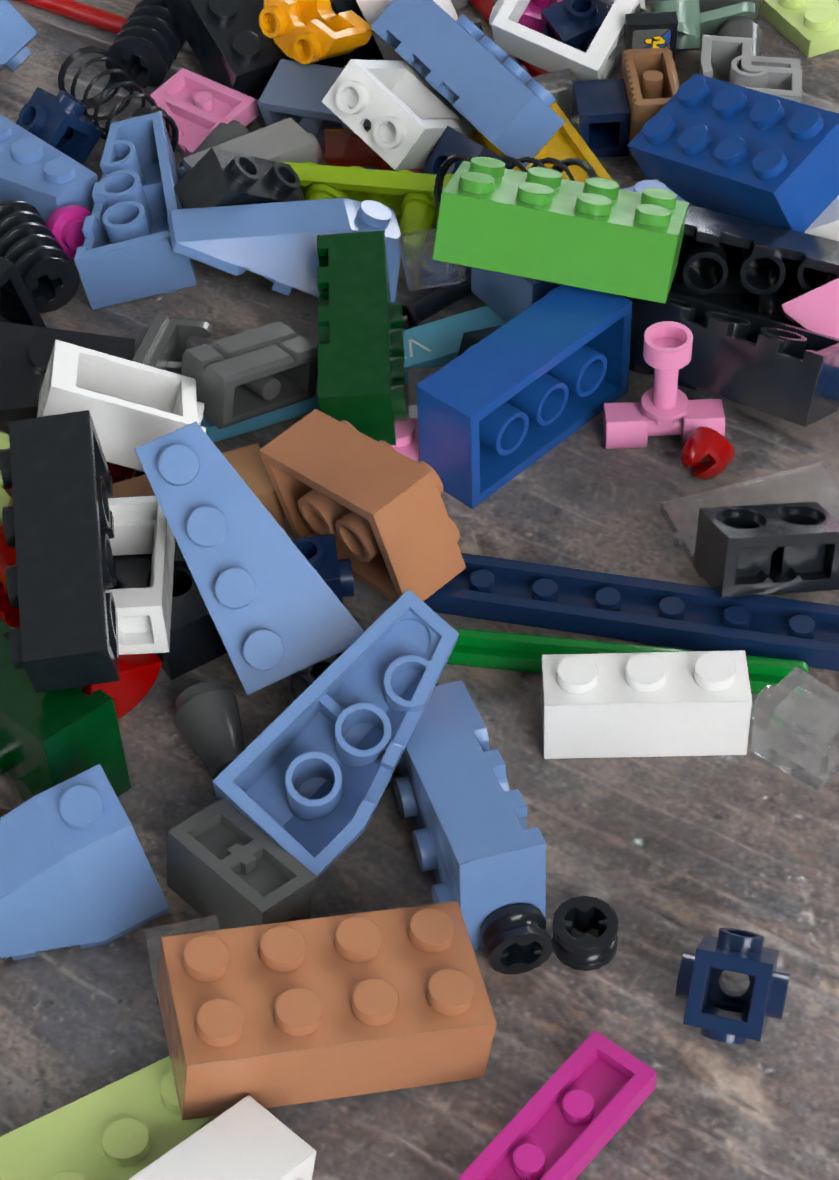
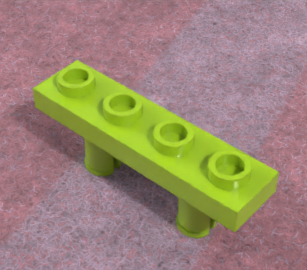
[279,161,454,261]

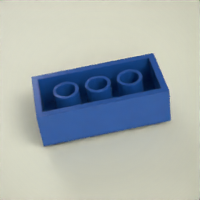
[627,73,839,233]
[416,284,632,509]

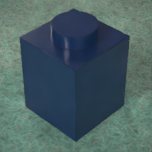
[572,79,630,158]

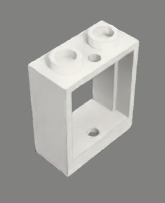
[489,0,645,82]
[321,59,476,170]
[37,339,206,472]
[105,496,175,655]

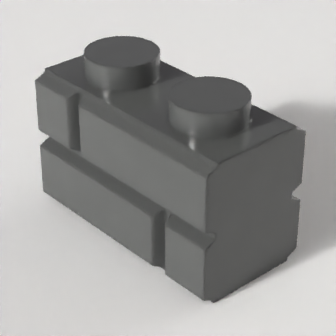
[181,321,318,429]

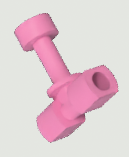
[603,321,725,449]

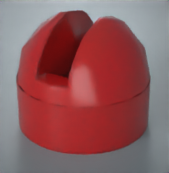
[681,427,735,480]

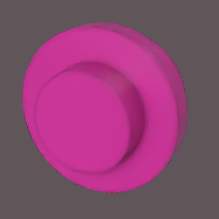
[46,205,92,258]

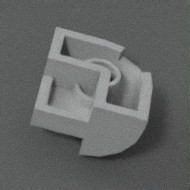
[700,35,802,103]

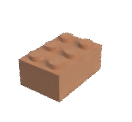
[259,409,466,603]

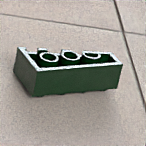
[317,230,407,445]
[0,620,131,802]

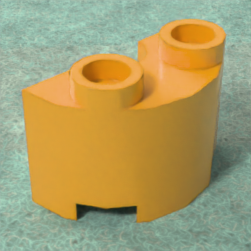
[259,0,374,65]

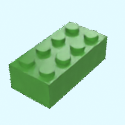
[433,157,689,304]

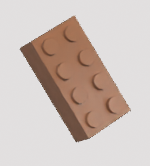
[157,901,497,1120]

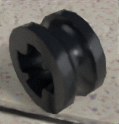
[552,896,619,971]
[481,904,553,974]

